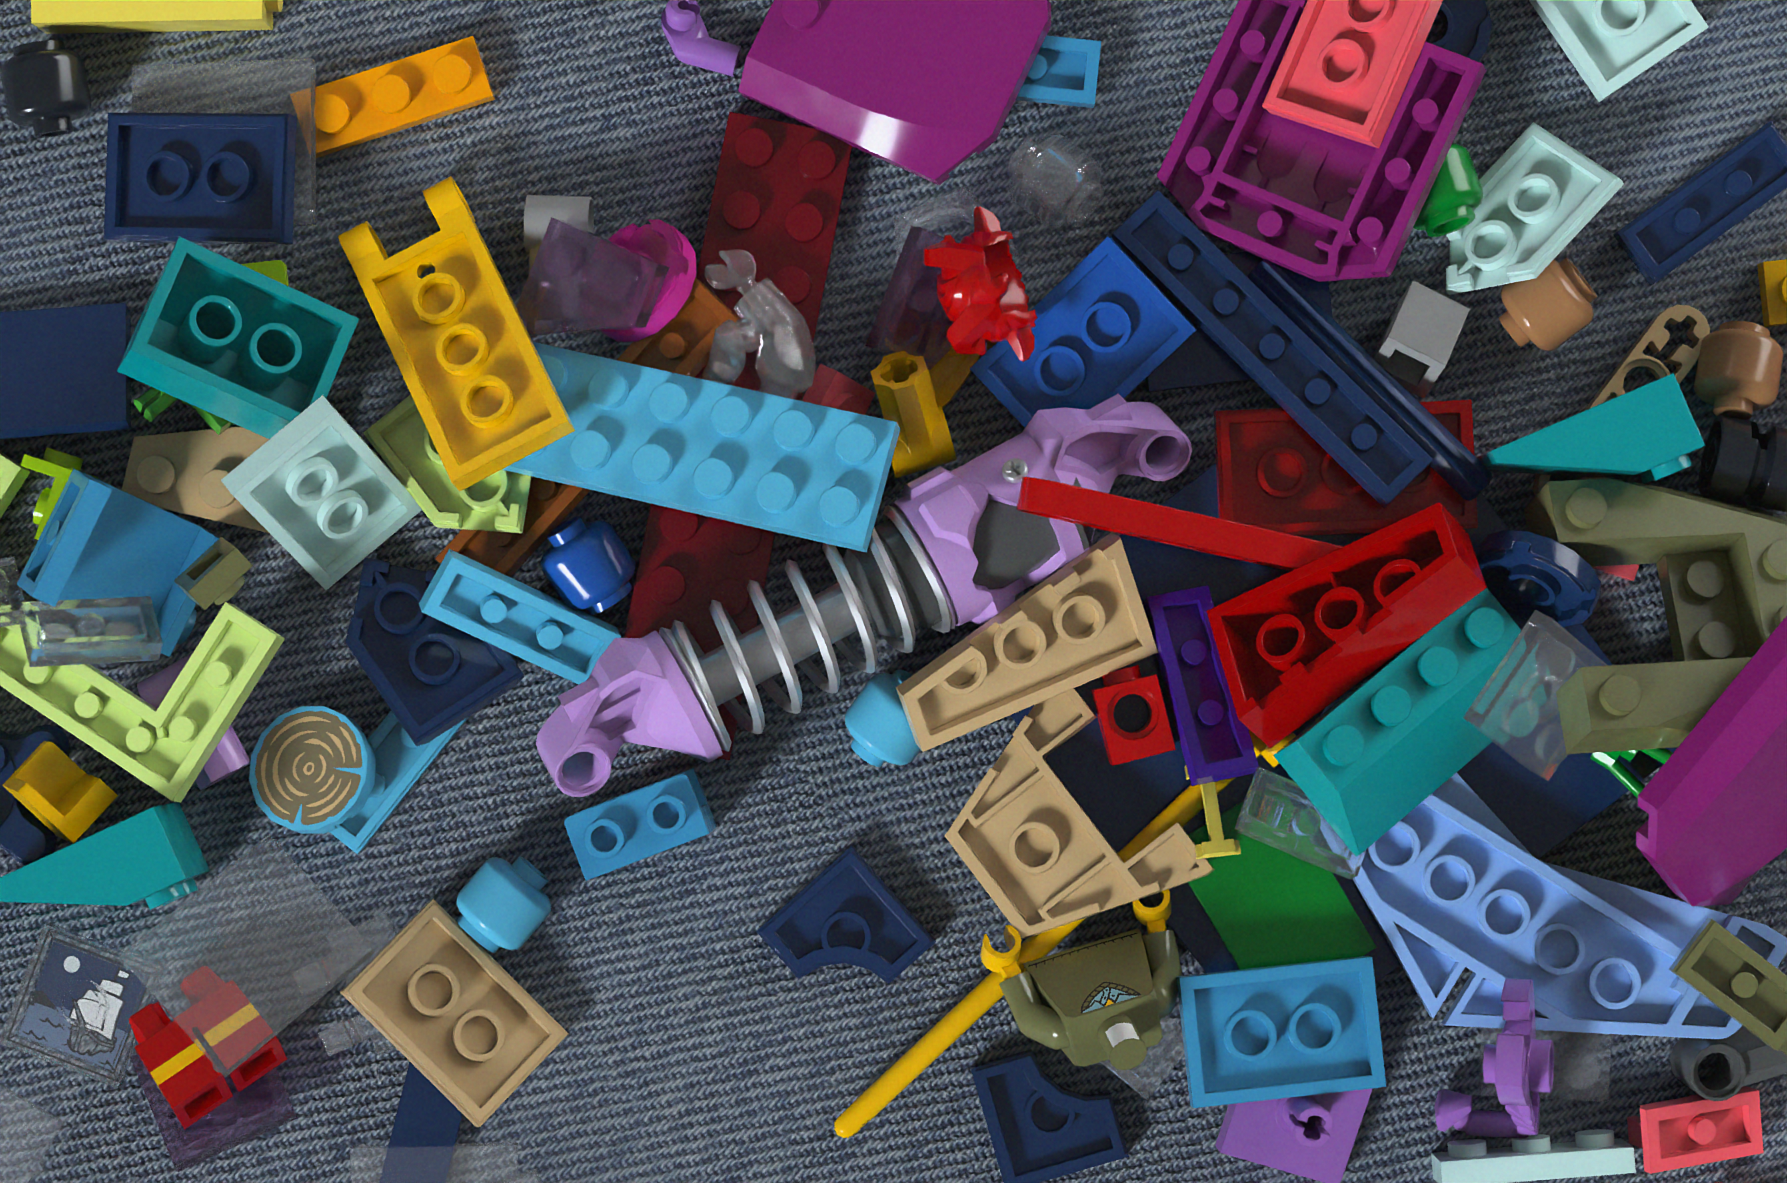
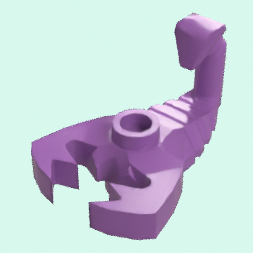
[1434,979,1554,1138]

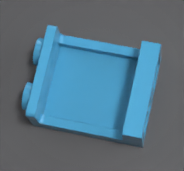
[564,767,717,881]

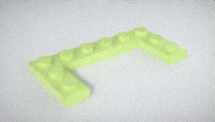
[0,452,285,803]

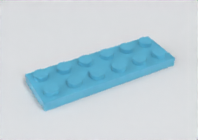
[502,342,900,553]

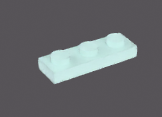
[1431,1129,1636,1183]

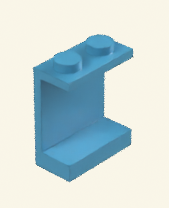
[17,468,220,657]

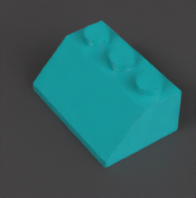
[117,236,359,439]

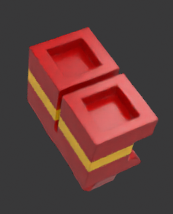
[129,967,287,1130]

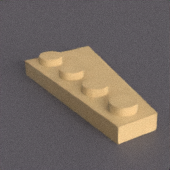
[896,532,1158,752]

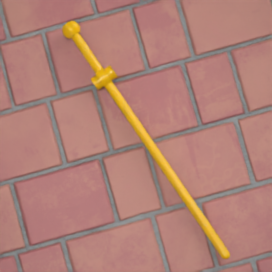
[834,730,1296,1138]

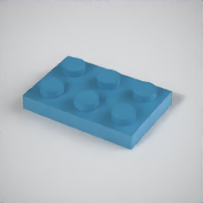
[1176,956,1387,1108]

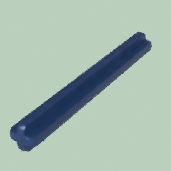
[1247,259,1493,501]

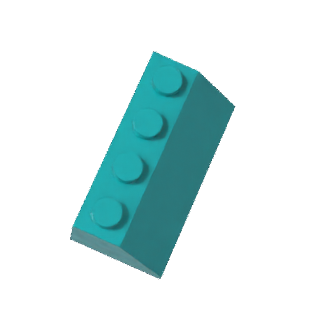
[1273,588,1543,857]

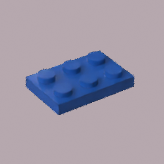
[970,235,1198,427]

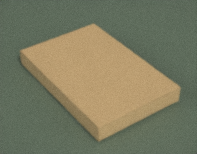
[340,899,569,1127]

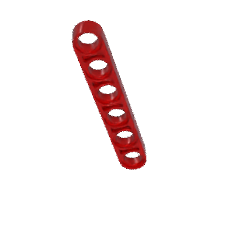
[1016,477,1344,571]

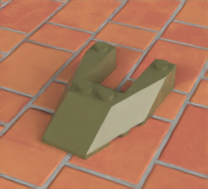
[1524,478,1787,754]

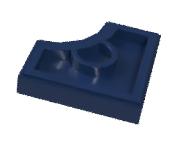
[756,845,936,984]
[971,1049,1129,1183]

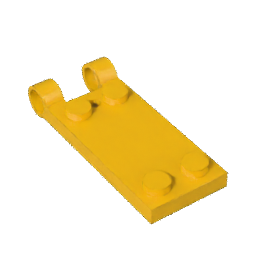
[338,176,575,492]

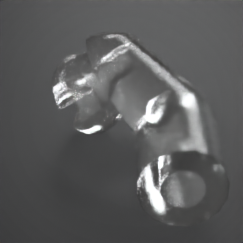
[698,317,761,386]

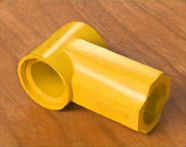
[870,351,957,478]

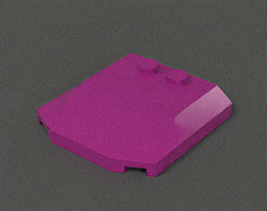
[738,0,1051,185]
[1157,0,1486,282]
[1636,616,1787,907]

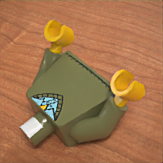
[980,889,1183,1070]

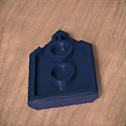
[346,558,524,746]

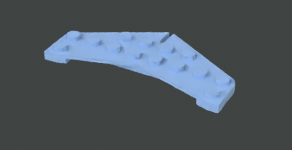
[1306,679,1787,1039]

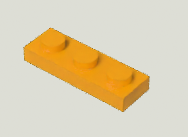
[292,36,495,159]

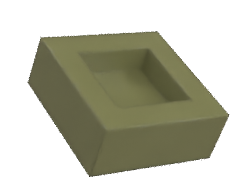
[174,537,253,610]

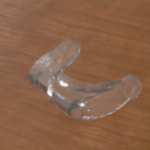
[894,186,1019,307]

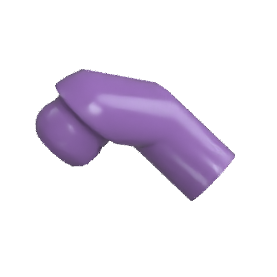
[661,0,741,77]

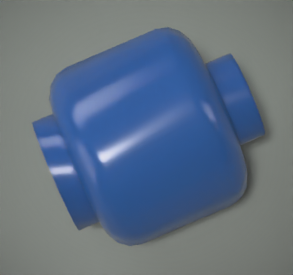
[540,516,636,615]

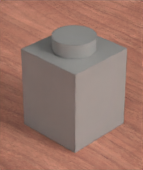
[1373,281,1470,398]

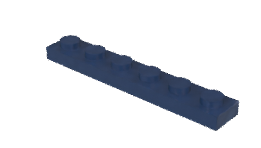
[1112,190,1433,509]

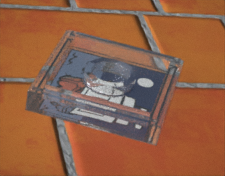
[0,922,167,1088]

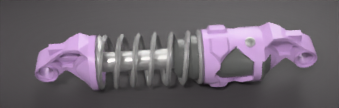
[536,394,1192,797]

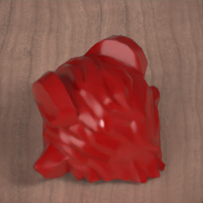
[924,206,1038,362]

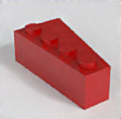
[1206,502,1487,748]

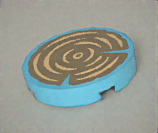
[249,706,376,834]

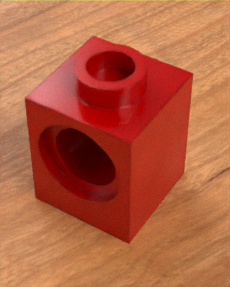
[1091,665,1176,766]

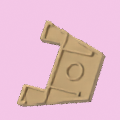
[945,688,1215,939]

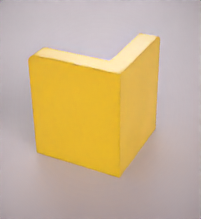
[2,741,118,843]

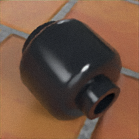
[0,40,91,138]

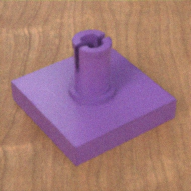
[1215,1088,1373,1183]

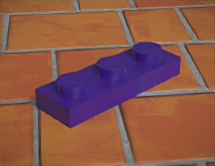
[1143,585,1259,786]

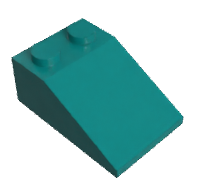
[1476,373,1705,484]
[0,802,210,910]

